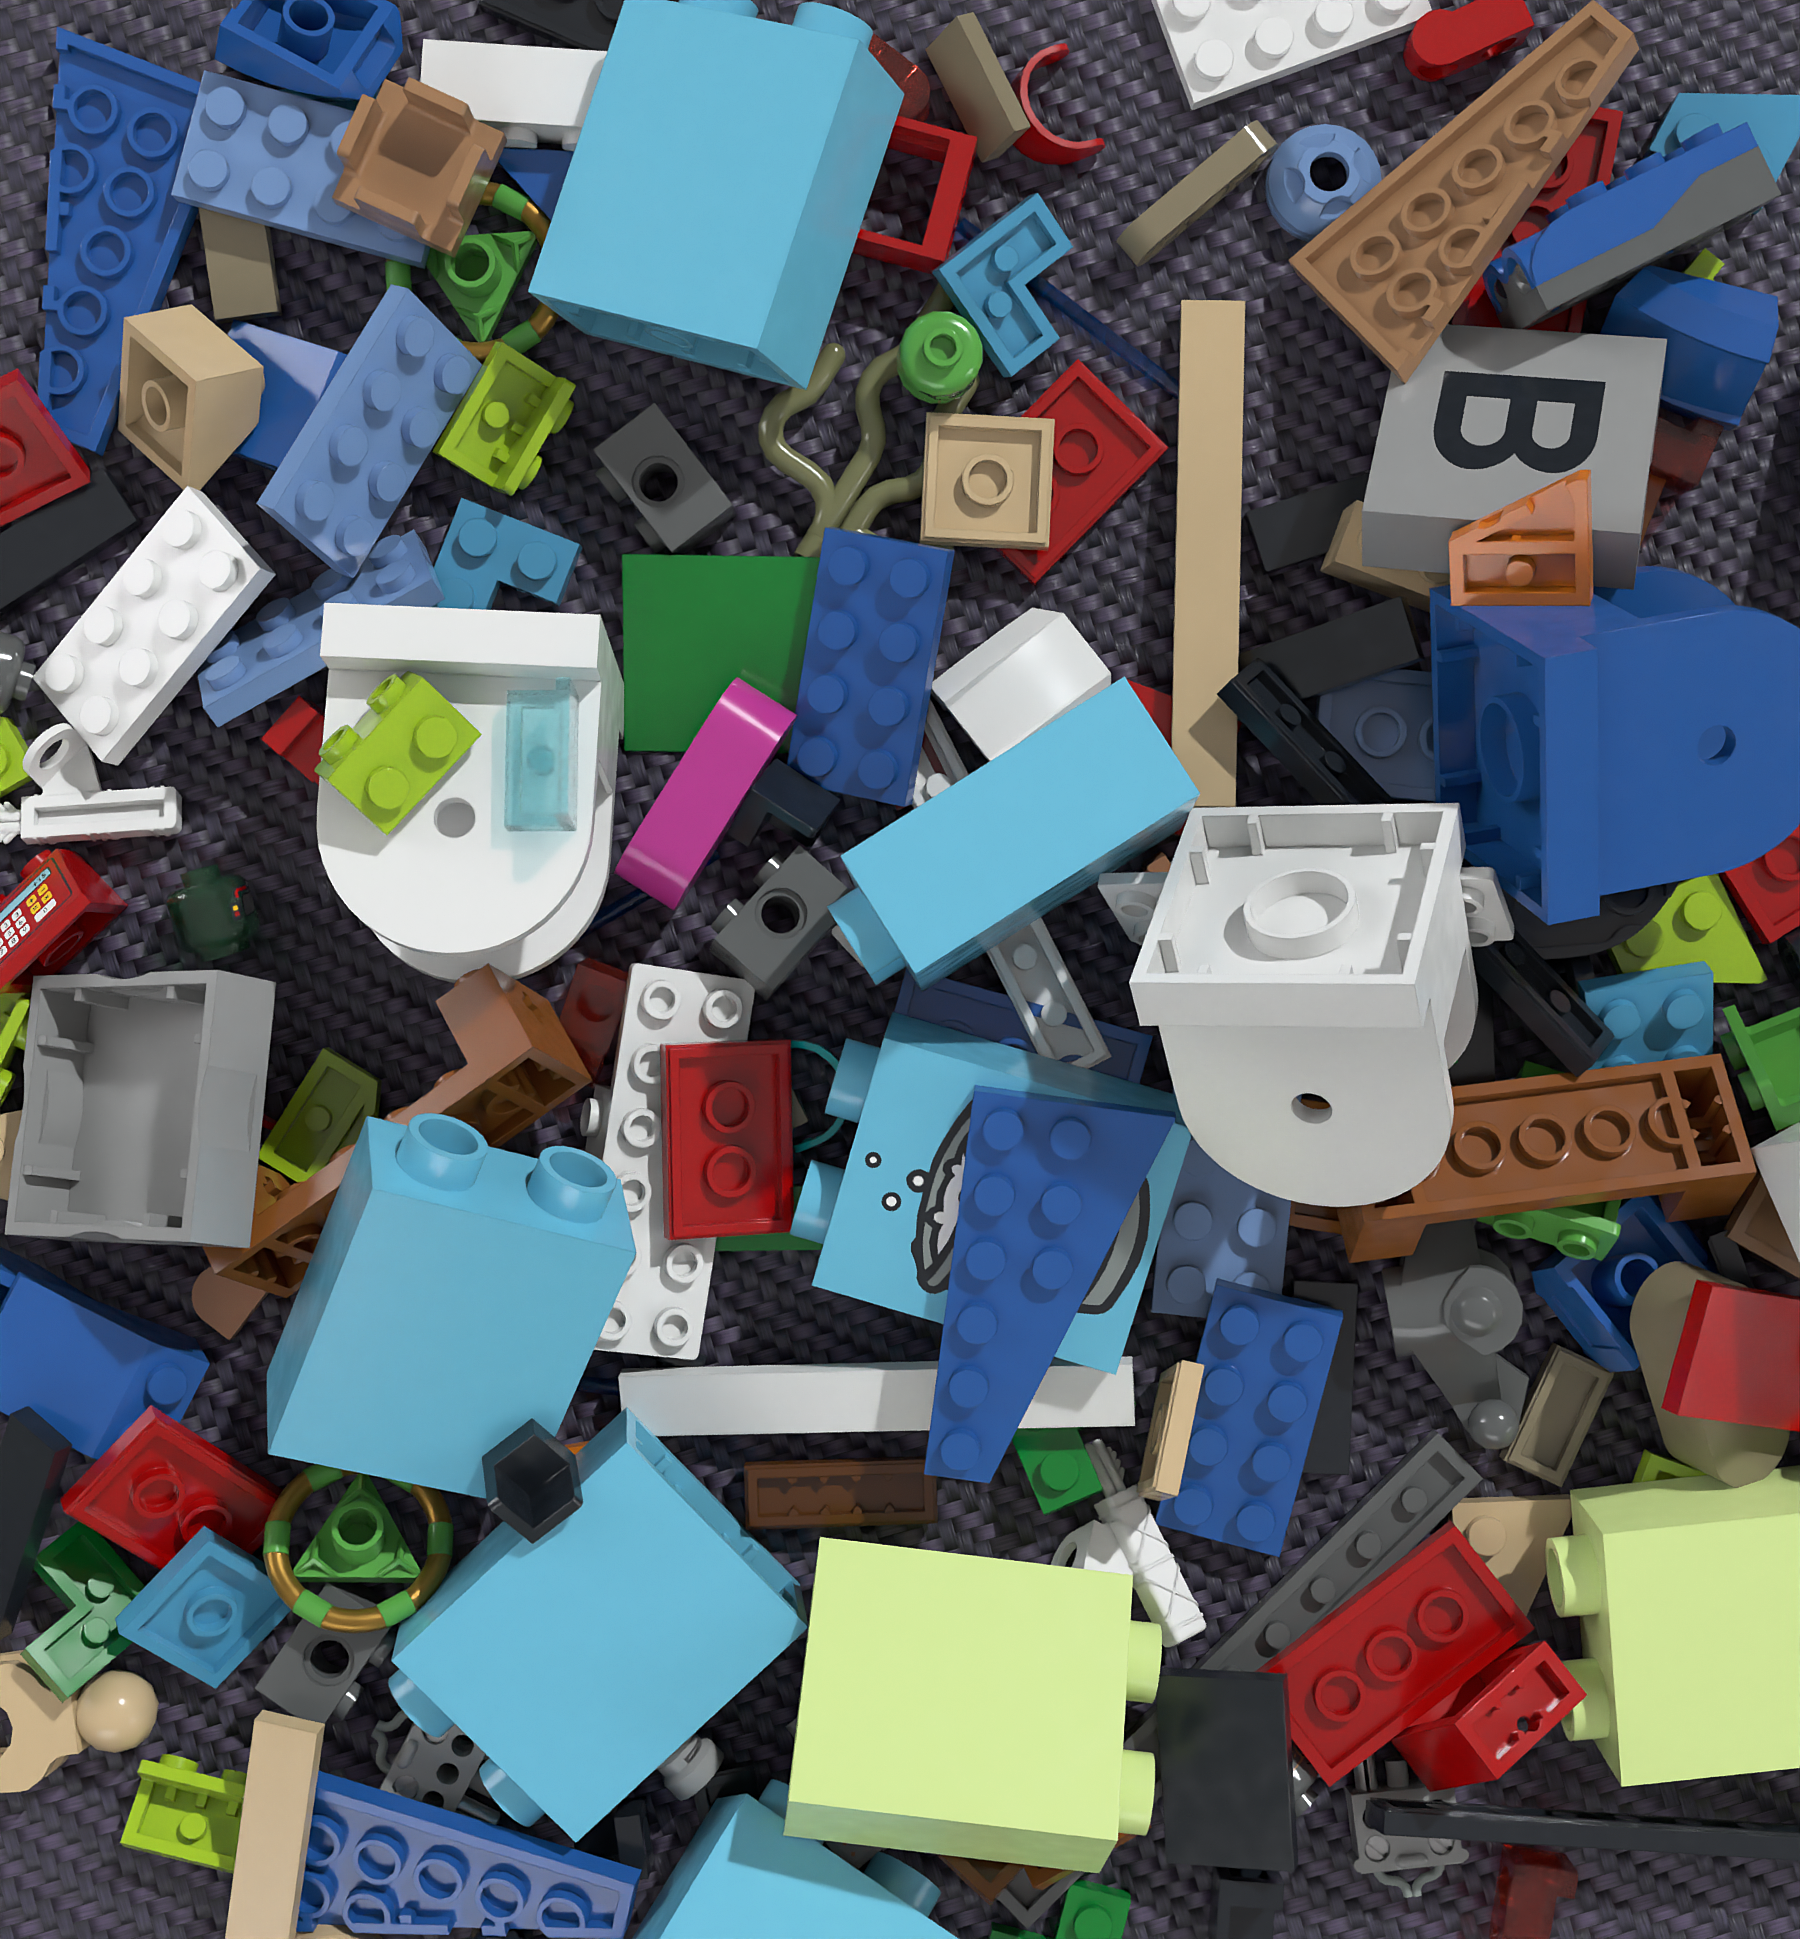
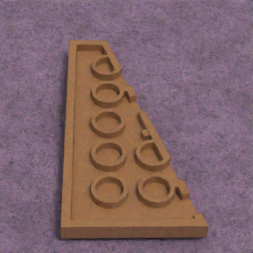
[1288,0,1639,384]

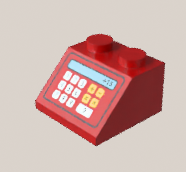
[0,848,128,994]

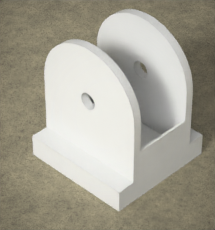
[317,603,624,983]
[1129,803,1478,1207]

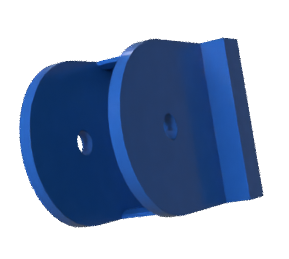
[1429,566,1800,925]

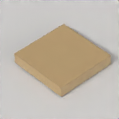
[920,412,1055,550]
[1136,1360,1204,1501]

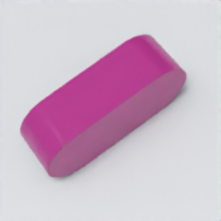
[614,677,798,911]

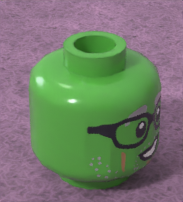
[897,311,983,404]

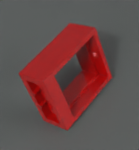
[852,115,978,275]
[1390,1641,1587,1792]

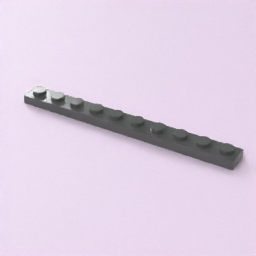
[997,1429,1483,1929]

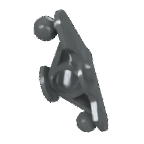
[1381,1218,1529,1450]

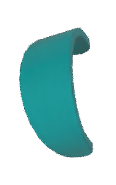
[791,1040,845,1153]

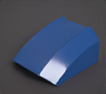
[215,0,403,101]
[1600,265,1779,431]
[1531,1195,1719,1372]

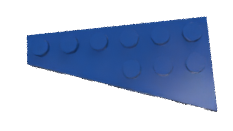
[38,27,201,456]
[924,1085,1176,1483]
[296,1771,642,1939]

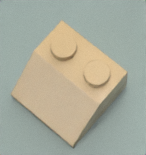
[118,304,265,491]

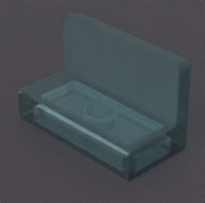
[504,677,579,831]

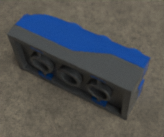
[1482,122,1781,330]

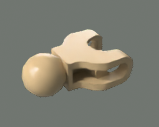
[0,1650,159,1793]

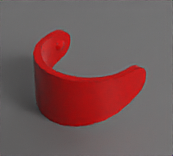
[1010,43,1106,165]

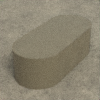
[1630,1261,1790,1488]

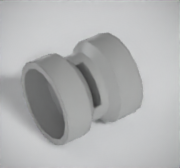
[655,1733,724,1801]

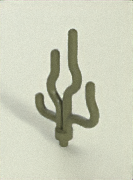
[758,282,980,557]

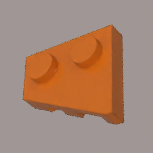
[1448,470,1593,606]

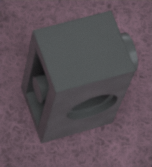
[593,403,737,555]
[709,845,851,1001]
[255,1582,397,1724]

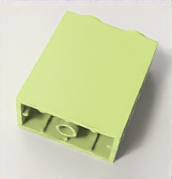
[1545,1465,1800,1787]
[783,1537,1162,1873]

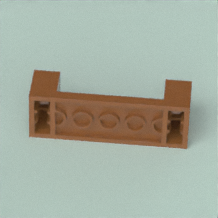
[202,963,592,1298]
[1336,1053,1757,1263]

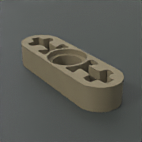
[1116,120,1278,267]

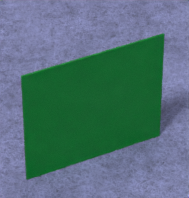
[622,554,820,753]

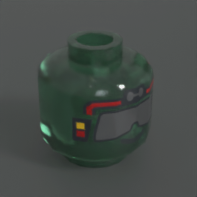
[165,863,260,962]

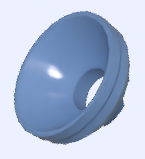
[1264,124,1382,242]

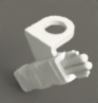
[0,723,182,845]
[1051,1439,1206,1648]

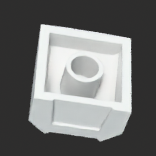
[931,608,1111,762]

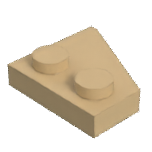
[1448,1494,1572,1616]

